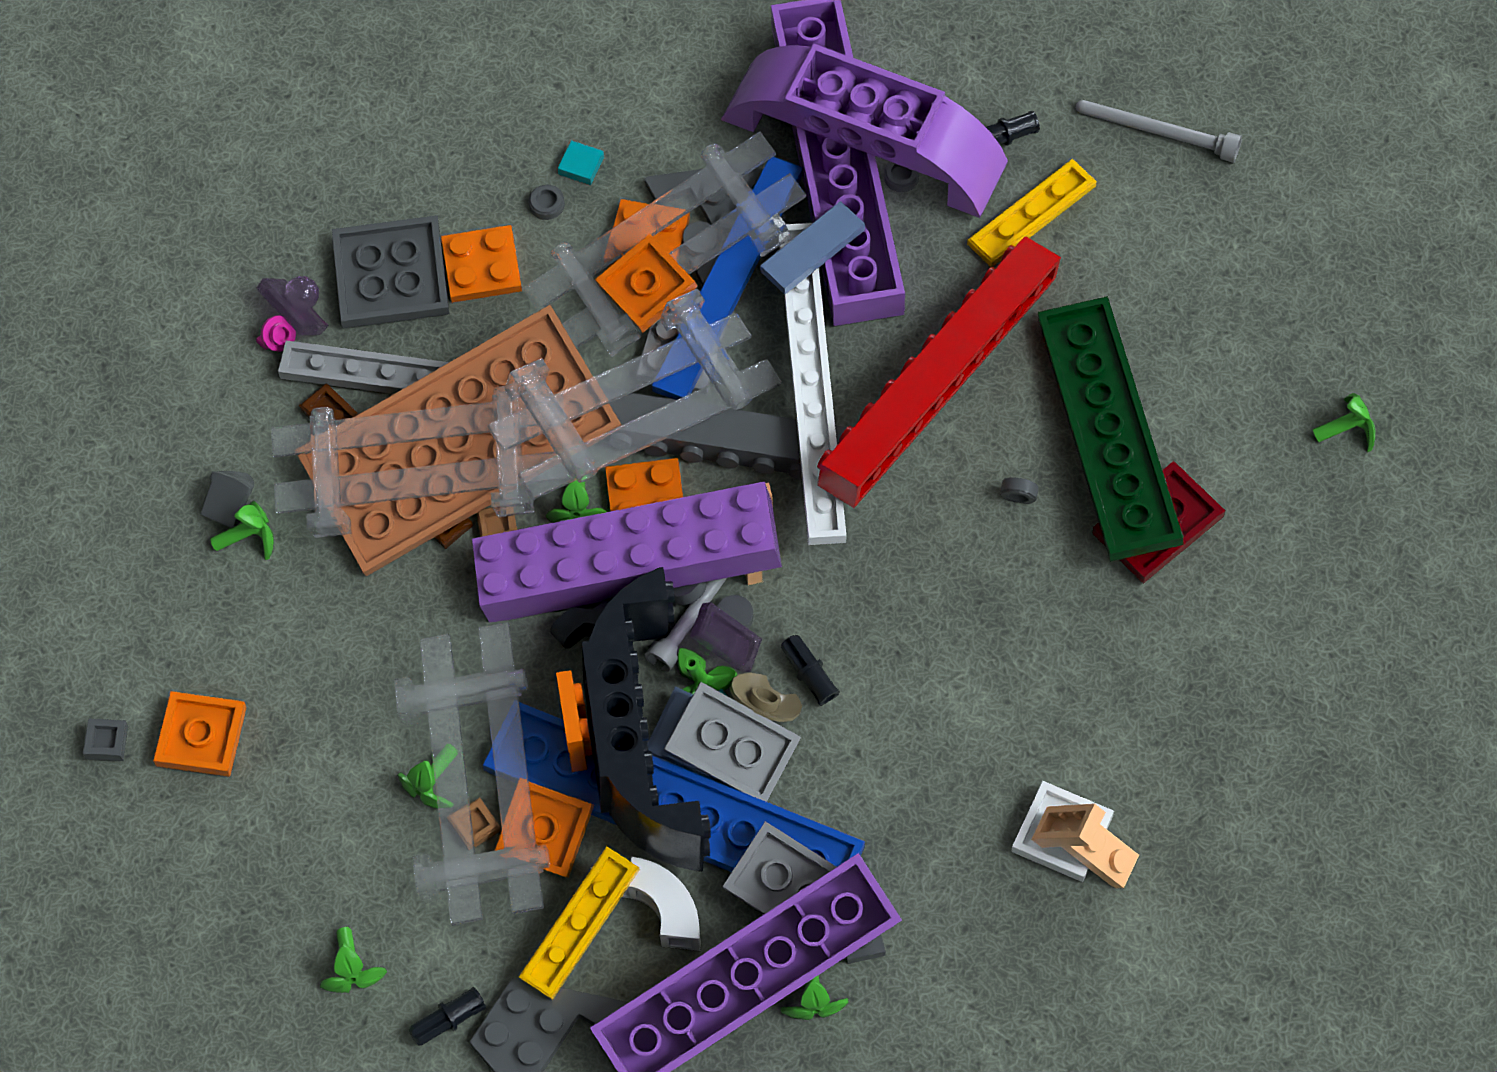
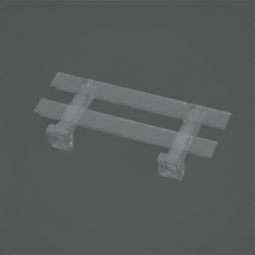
[522,131,806,357]
[488,289,782,500]
[271,386,569,538]
[394,622,550,926]

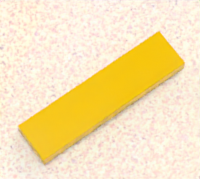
[967,159,1097,267]
[519,846,640,1000]

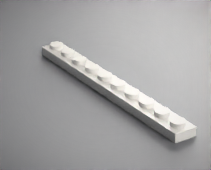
[778,223,846,545]

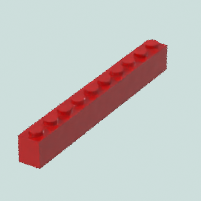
[817,236,1061,508]

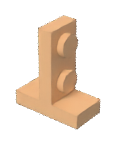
[1031,804,1139,888]

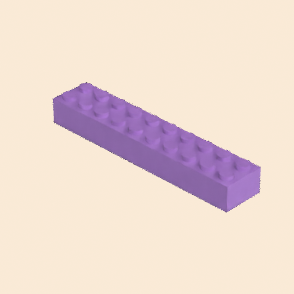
[771,0,905,326]

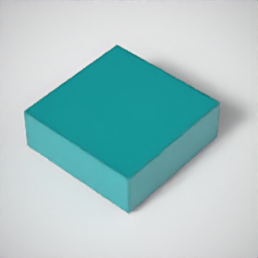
[558,140,604,185]

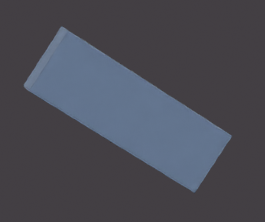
[760,201,865,294]

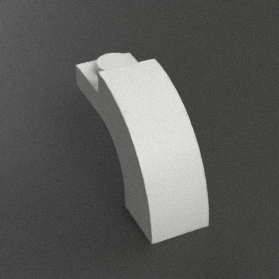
[591,857,701,951]

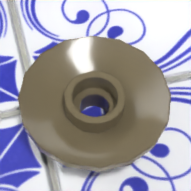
[730,673,802,722]

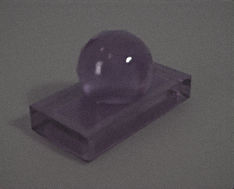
[256,276,329,335]
[690,602,762,673]

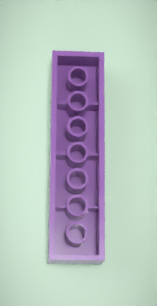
[472,481,782,622]
[590,853,902,1072]

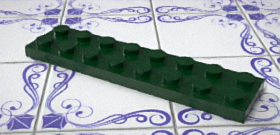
[1038,296,1183,562]

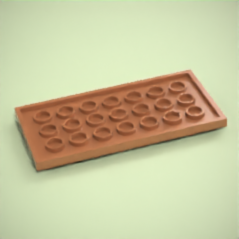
[295,305,623,576]

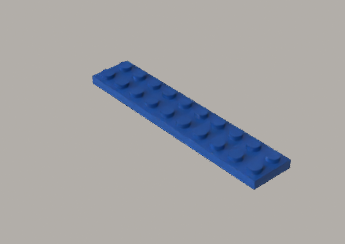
[483,700,865,872]

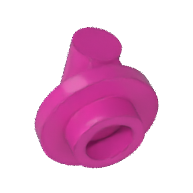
[256,315,296,352]

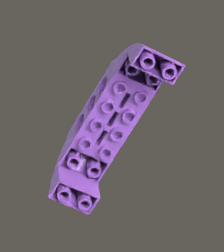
[721,44,1008,218]

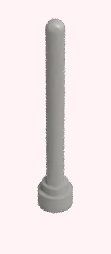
[1076,100,1242,163]
[645,578,727,672]

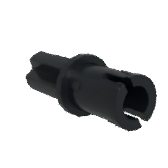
[986,111,1040,146]
[781,635,840,706]
[409,987,486,1046]

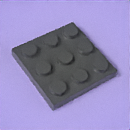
[332,215,450,328]

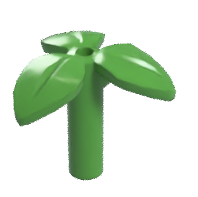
[1312,393,1375,452]
[546,468,607,523]
[210,501,274,560]
[678,648,737,694]
[397,745,459,810]
[320,927,387,993]
[781,975,849,1020]

